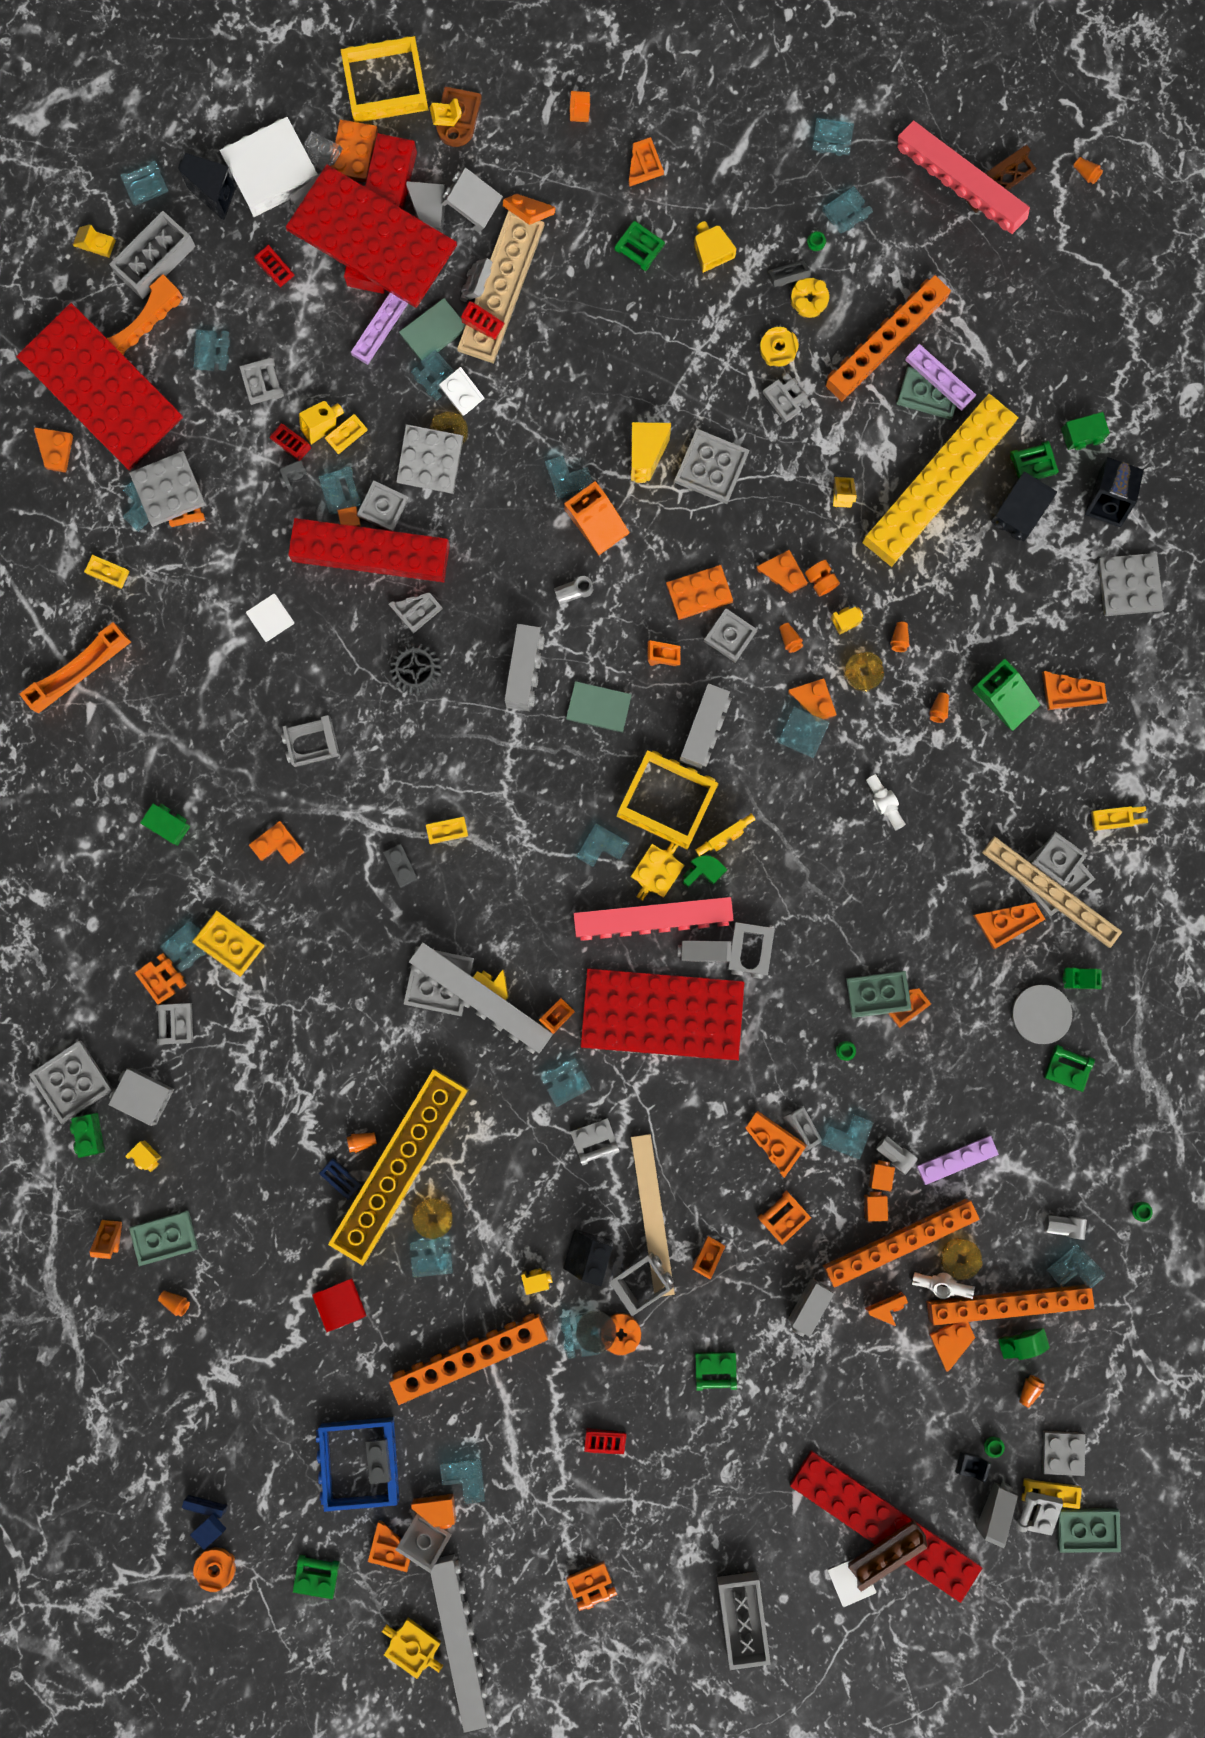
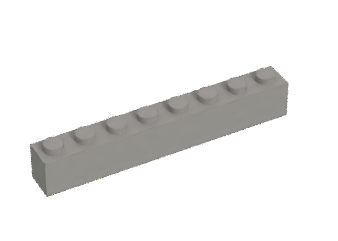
[409,942,553,1054]
[430,1554,492,1733]

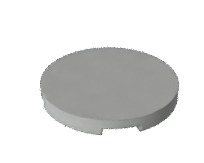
[1011,985,1072,1044]

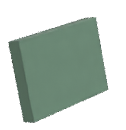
[399,298,466,363]
[897,367,956,420]
[566,681,632,733]
[846,971,912,1018]
[129,1210,199,1266]
[1057,1508,1121,1553]

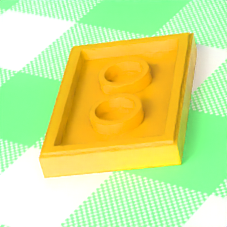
[192,911,265,977]

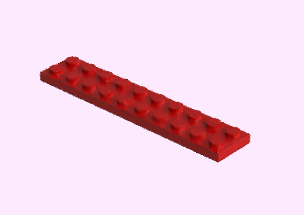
[789,1450,982,1603]

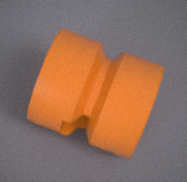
[805,560,840,597]

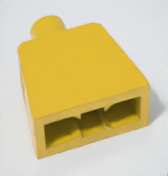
[694,221,736,273]
[299,401,344,445]

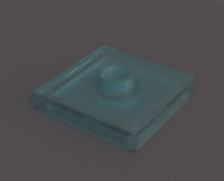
[778,707,830,758]

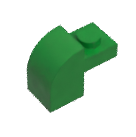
[682,856,728,888]
[1063,968,1102,989]
[998,1328,1050,1360]

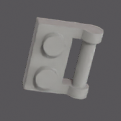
[239,358,284,405]
[156,1003,193,1045]
[570,1118,620,1166]
[1016,1492,1063,1536]

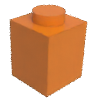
[868,1160,895,1192]
[864,1191,888,1221]

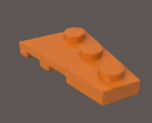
[1042,671,1107,710]
[973,903,1045,949]
[746,1111,807,1178]

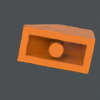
[411,1494,456,1529]

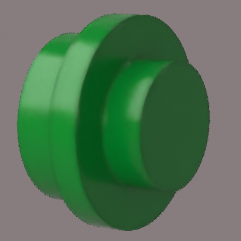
[807,231,826,251]
[836,1041,856,1061]
[1132,1201,1153,1222]
[984,1436,1005,1458]

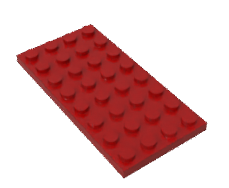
[286,165,457,308]
[16,303,183,471]
[581,969,744,1061]

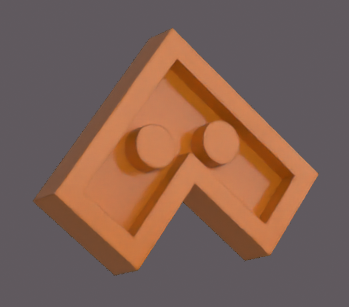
[249,821,305,864]

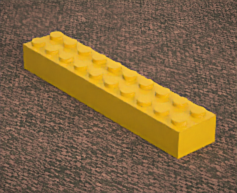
[862,394,1019,567]
[328,1069,469,1266]

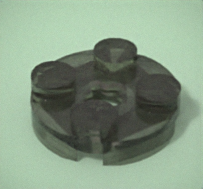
[576,1310,616,1353]

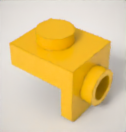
[430,98,461,126]

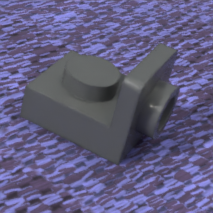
[279,460,307,492]

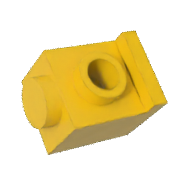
[831,606,863,635]
[125,1140,161,1172]
[521,1268,553,1295]

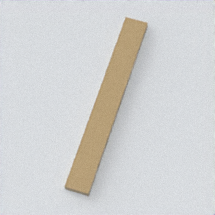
[982,836,1122,948]
[631,1134,675,1297]

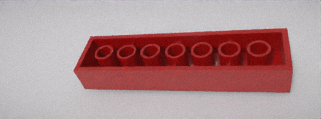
[344,133,417,294]
[288,518,450,582]

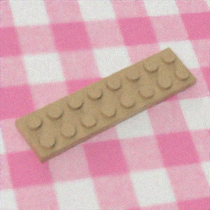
[457,210,544,364]

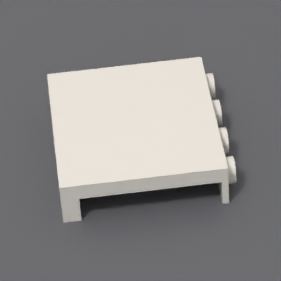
[220,117,318,217]

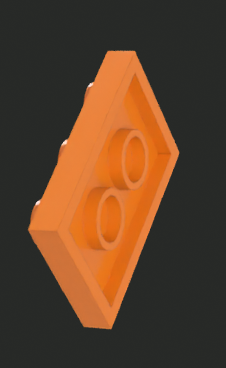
[330,119,378,183]
[666,565,733,620]

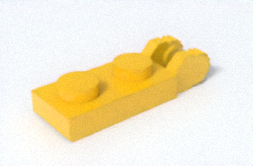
[1091,806,1148,831]

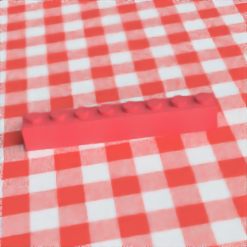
[897,120,1030,234]
[574,897,734,941]

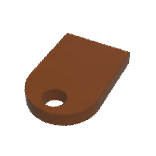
[436,87,482,147]

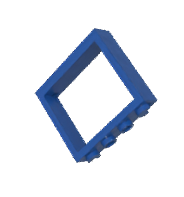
[316,1417,400,1512]

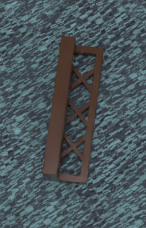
[965,145,1037,213]
[848,1520,927,1592]

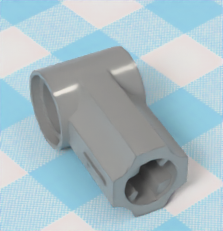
[554,576,593,605]
[876,1136,918,1175]
[1044,1215,1087,1240]

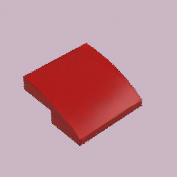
[312,1278,367,1333]

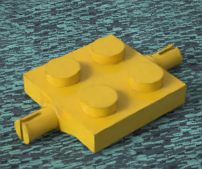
[695,813,755,856]
[630,842,685,901]
[382,1617,443,1679]

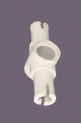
[866,774,906,831]
[912,1272,975,1300]

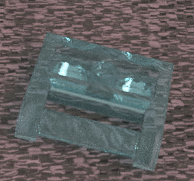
[120,161,169,206]
[318,467,362,515]

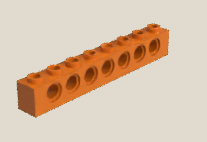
[826,275,951,402]
[823,1199,980,1288]
[927,1284,1095,1325]
[389,1313,549,1405]

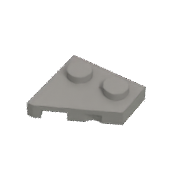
[389,593,443,633]

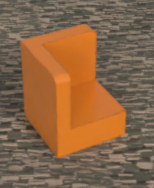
[570,91,590,122]

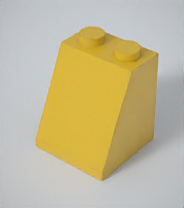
[631,422,671,483]

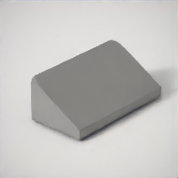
[783,1106,822,1152]

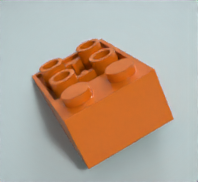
[564,481,630,555]

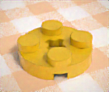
[791,278,829,318]
[760,327,798,367]

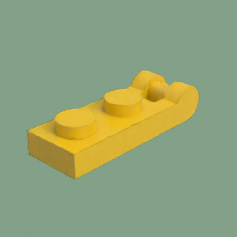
[1022,1478,1082,1509]

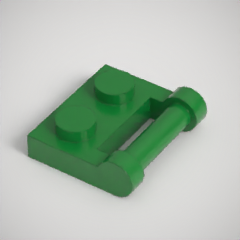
[614,221,665,272]
[1010,441,1059,479]
[1044,1045,1095,1092]
[695,1352,737,1391]
[293,1554,340,1599]

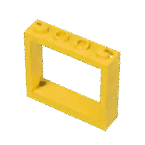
[341,36,428,123]
[617,750,718,850]

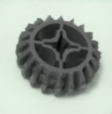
[389,643,442,696]

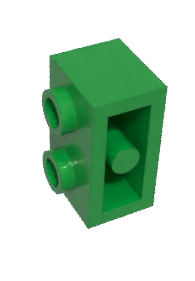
[1061,412,1110,450]
[140,803,190,846]
[70,1113,105,1158]

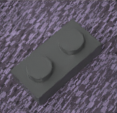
[768,260,810,287]
[383,844,418,888]
[365,1438,392,1484]

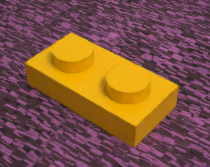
[325,414,368,454]
[84,555,129,589]
[426,817,468,845]

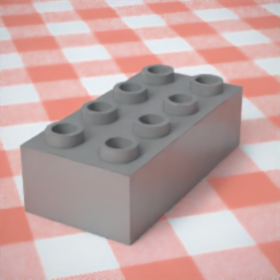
[109,211,196,299]
[504,624,545,712]
[679,683,732,771]
[717,1572,771,1670]

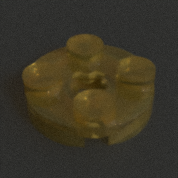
[430,412,468,445]
[844,652,884,692]
[412,1198,453,1239]
[941,1238,983,1280]

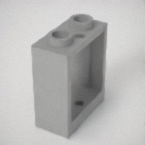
[609,1252,674,1316]

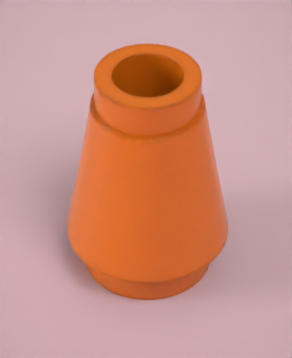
[1073,157,1103,184]
[890,622,910,652]
[779,623,803,653]
[929,692,949,723]
[346,1132,377,1153]
[158,1290,190,1316]
[1019,1375,1045,1408]

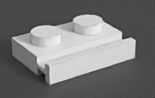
[439,367,485,416]

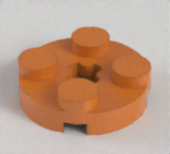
[601,1313,641,1355]
[193,1547,236,1592]

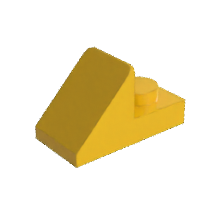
[73,224,116,258]
[833,477,857,508]
[473,970,508,1000]

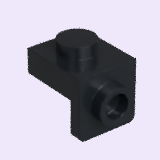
[955,1452,991,1483]

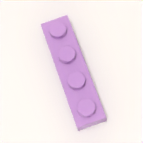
[351,293,408,365]
[905,344,976,411]
[917,1136,999,1185]

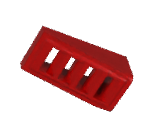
[254,245,295,288]
[461,301,505,340]
[269,423,311,461]
[584,1428,627,1454]

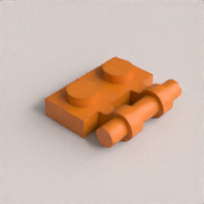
[135,953,187,1005]
[566,1561,617,1611]

